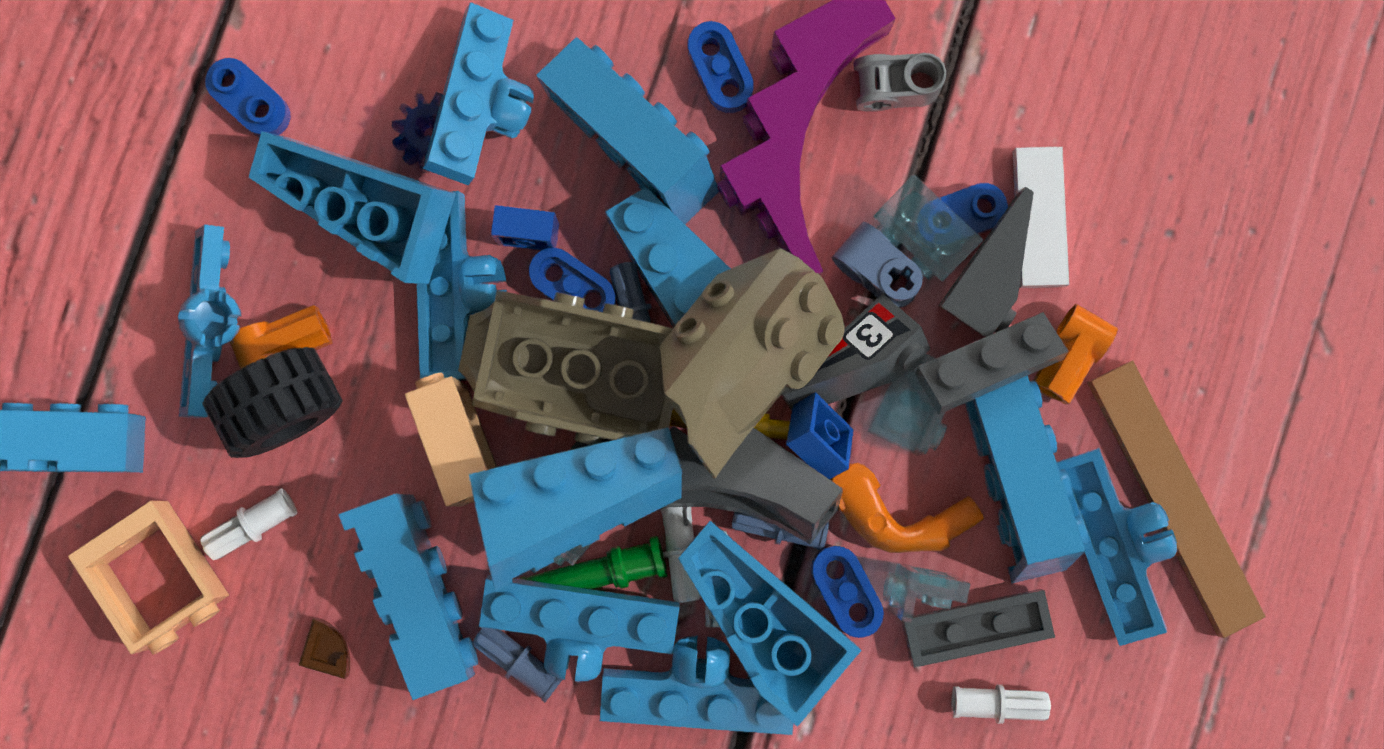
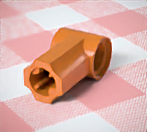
[1034,304,1118,405]
[230,305,333,369]

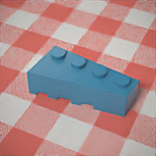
[536,37,719,224]
[248,131,456,284]
[605,187,731,328]
[965,376,1088,584]
[0,403,146,473]
[469,427,682,591]
[338,494,478,700]

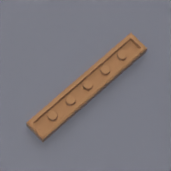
[1087,361,1266,638]

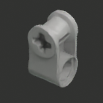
[854,53,946,112]

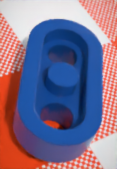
[688,21,754,113]
[205,58,291,137]
[915,183,1008,248]
[529,248,616,312]
[811,546,884,638]

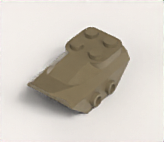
[660,248,845,479]
[458,290,673,445]

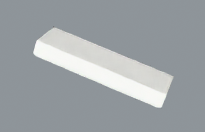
[1013,147,1069,288]

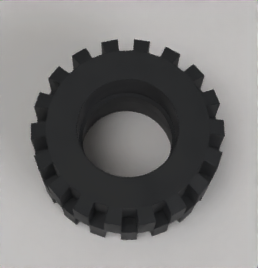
[202,347,343,458]

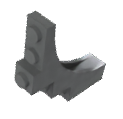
[530,426,843,574]

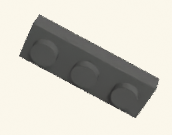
[915,312,1068,415]
[901,589,1055,668]

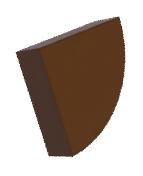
[299,618,350,679]

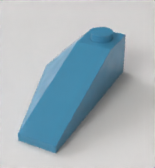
[678,521,861,727]

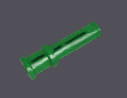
[519,535,668,589]

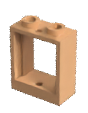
[405,373,497,507]
[68,501,229,655]

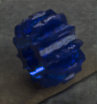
[391,92,442,173]

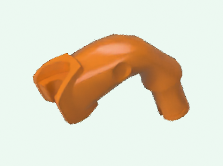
[830,463,984,553]

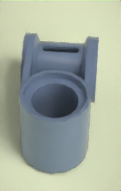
[831,222,923,308]

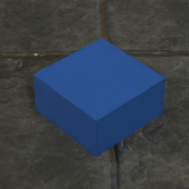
[491,205,560,251]
[786,392,854,480]

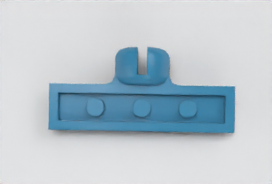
[423,2,534,185]
[417,191,507,381]
[178,224,241,418]
[1057,448,1177,646]
[479,575,680,682]
[600,635,793,735]

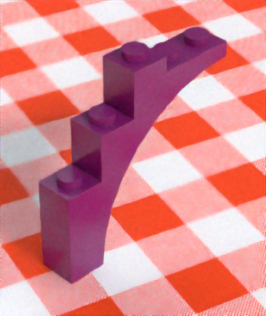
[716,0,896,276]

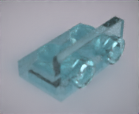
[873,174,983,282]
[867,354,947,456]
[883,563,970,623]

